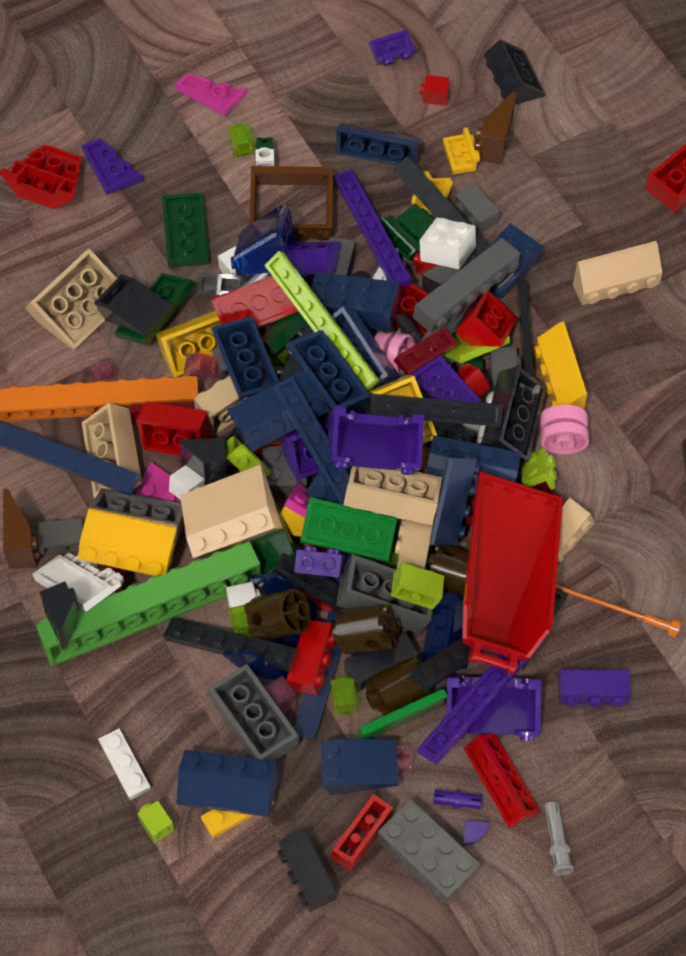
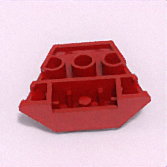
[0,144,82,209]

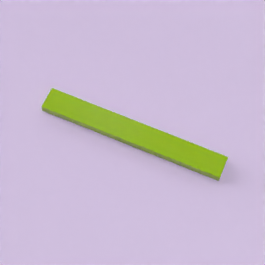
[264,251,380,392]

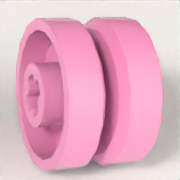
[374,332,415,378]
[540,405,589,455]

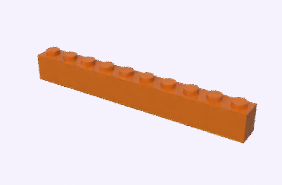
[0,375,199,422]

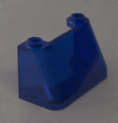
[231,204,295,276]

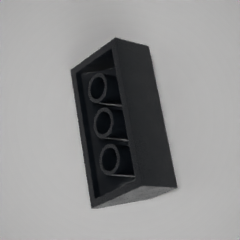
[481,366,547,463]

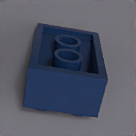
[489,223,543,299]
[321,738,399,795]

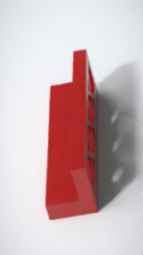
[463,733,541,828]

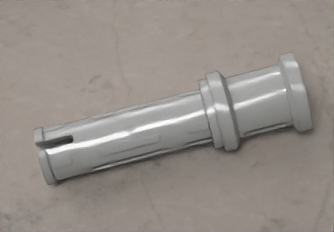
[544,802,574,876]

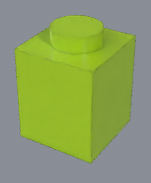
[138,801,174,843]

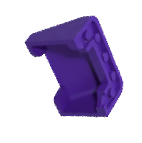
[328,407,424,475]
[446,675,541,741]

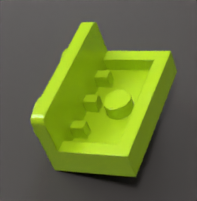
[226,436,271,477]
[521,448,557,490]

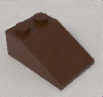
[475,92,516,165]
[3,489,40,569]

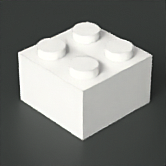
[420,218,476,269]

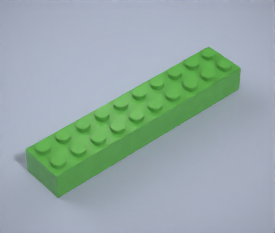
[36,541,261,667]

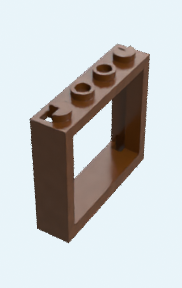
[249,166,333,241]

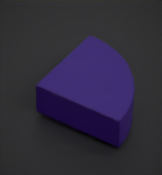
[463,820,489,846]

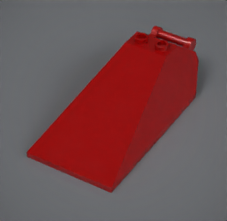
[463,472,563,674]

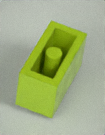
[391,562,444,609]

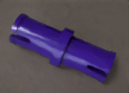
[433,789,482,810]

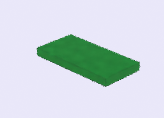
[300,497,398,562]
[356,689,448,739]

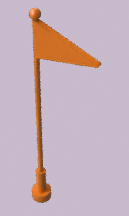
[556,585,682,638]

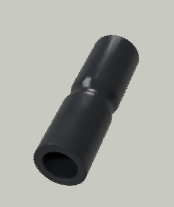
[394,312,426,344]

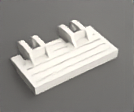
[32,553,123,612]

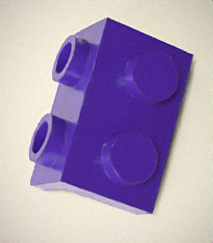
[369,29,417,66]
[294,546,346,577]

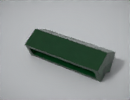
[380,215,420,262]
[261,312,307,357]

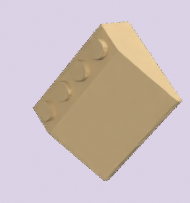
[25,248,117,350]
[180,465,283,559]

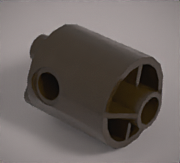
[427,545,469,599]
[244,588,311,641]
[333,604,400,655]
[366,656,432,716]

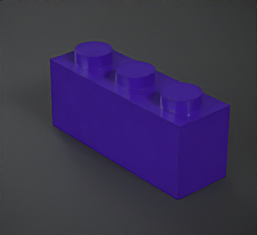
[558,670,631,707]

